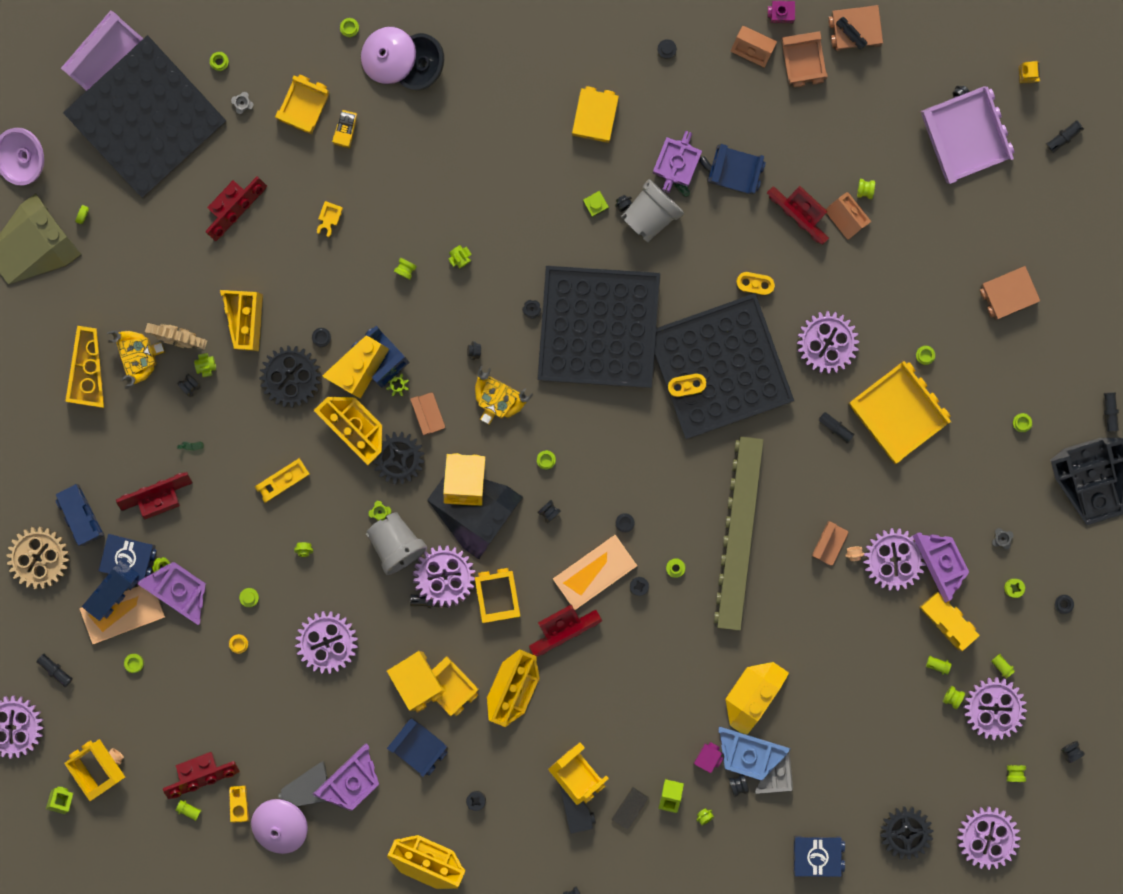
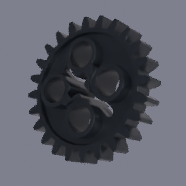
[259,345,322,408]

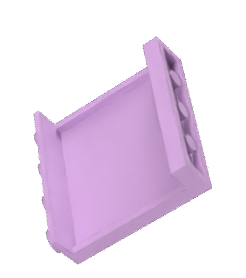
[61,10,143,91]
[920,86,1015,184]

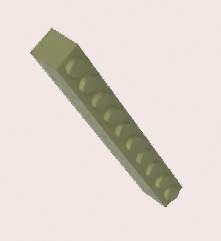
[714,436,763,630]

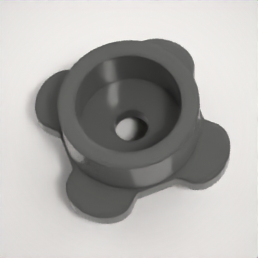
[992,528,1013,549]

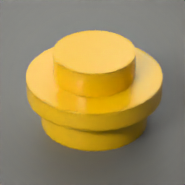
[229,634,248,654]

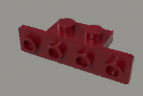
[205,176,267,241]
[767,186,829,245]
[116,472,193,520]
[529,604,602,657]
[163,752,240,799]

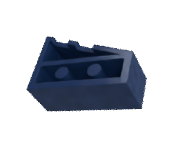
[55,484,105,546]
[82,560,139,621]

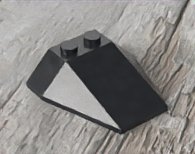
[1050,438,1123,525]
[428,475,523,559]

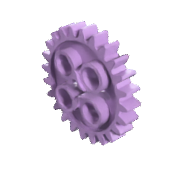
[797,311,859,374]
[863,528,926,591]
[413,546,475,608]
[295,611,358,674]
[963,677,1027,740]
[0,696,44,758]
[957,806,1021,870]

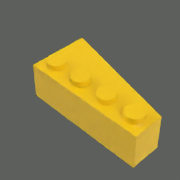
[65,326,104,408]

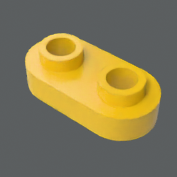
[736,272,775,295]
[668,374,706,397]

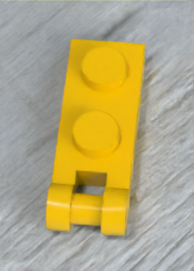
[255,458,310,503]

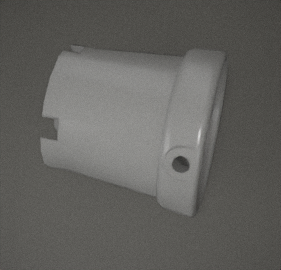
[621,179,684,242]
[366,512,427,575]

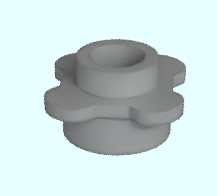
[231,92,253,114]

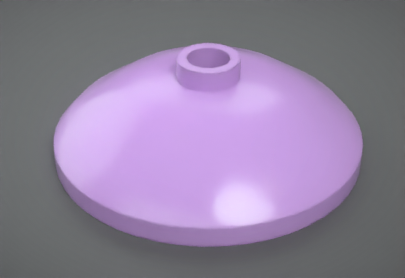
[361,27,416,84]
[0,128,44,185]
[251,799,308,854]

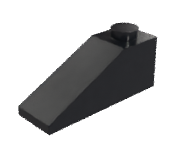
[559,784,596,834]

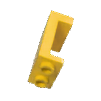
[275,74,330,135]
[572,86,619,143]
[443,453,485,506]
[387,651,446,712]
[432,656,479,717]
[548,743,609,805]

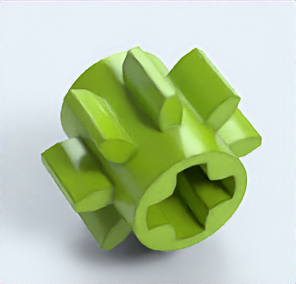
[448,245,472,269]
[194,353,216,377]
[386,374,409,396]

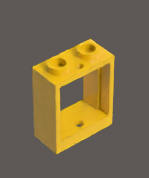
[475,568,521,623]
[64,739,125,801]

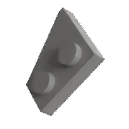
[755,752,793,794]

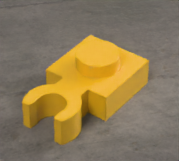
[317,201,343,237]

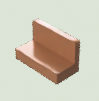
[730,26,777,68]
[826,192,871,239]
[411,392,445,436]
[812,521,848,565]

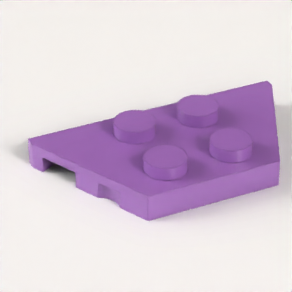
[913,533,969,603]
[137,562,206,625]
[313,744,379,811]

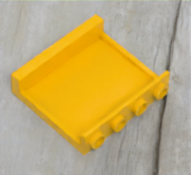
[848,361,951,464]

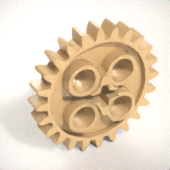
[145,323,207,350]
[6,527,70,589]

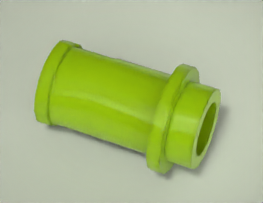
[991,654,1015,679]
[926,656,952,675]
[175,800,201,821]

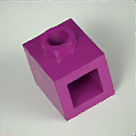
[767,1,795,23]
[693,742,723,773]

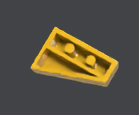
[220,290,263,351]
[322,335,389,398]
[919,592,980,651]

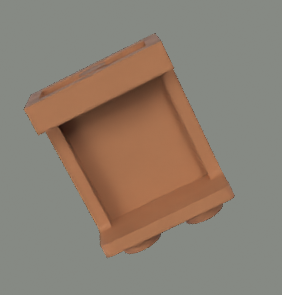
[828,5,883,51]
[781,31,828,88]
[980,266,1040,320]

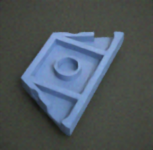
[719,727,791,780]

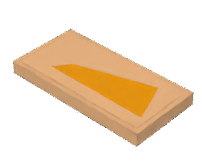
[553,535,637,610]
[79,586,165,644]

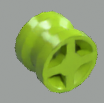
[857,179,875,199]
[393,258,417,280]
[1004,579,1025,598]
[943,685,965,710]
[1007,765,1026,782]

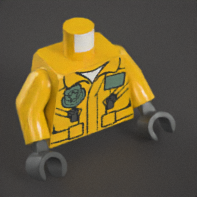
[107,330,165,389]
[475,366,533,425]

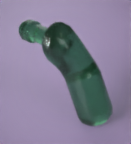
[673,183,690,197]
[177,441,204,450]

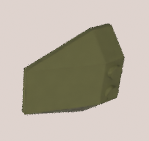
[0,193,82,285]

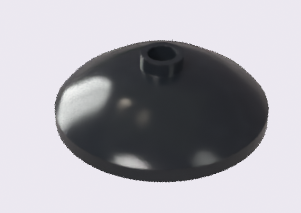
[399,33,444,91]

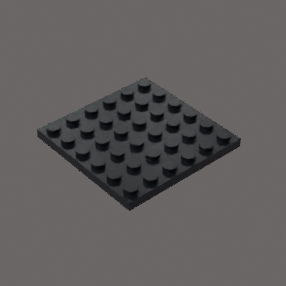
[63,35,226,198]
[537,266,661,388]
[655,293,794,440]

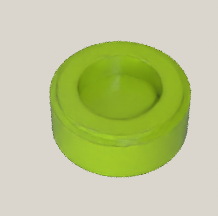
[75,205,89,225]
[124,654,144,673]

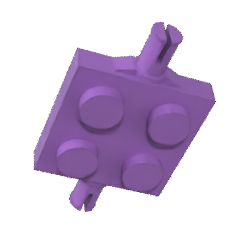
[653,131,702,193]

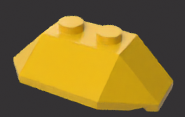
[314,397,382,465]
[487,649,539,727]
[725,662,789,735]
[387,835,465,889]

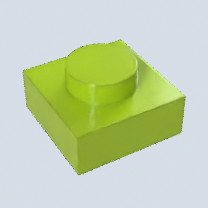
[583,191,609,217]

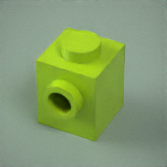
[658,779,684,813]
[46,787,73,814]

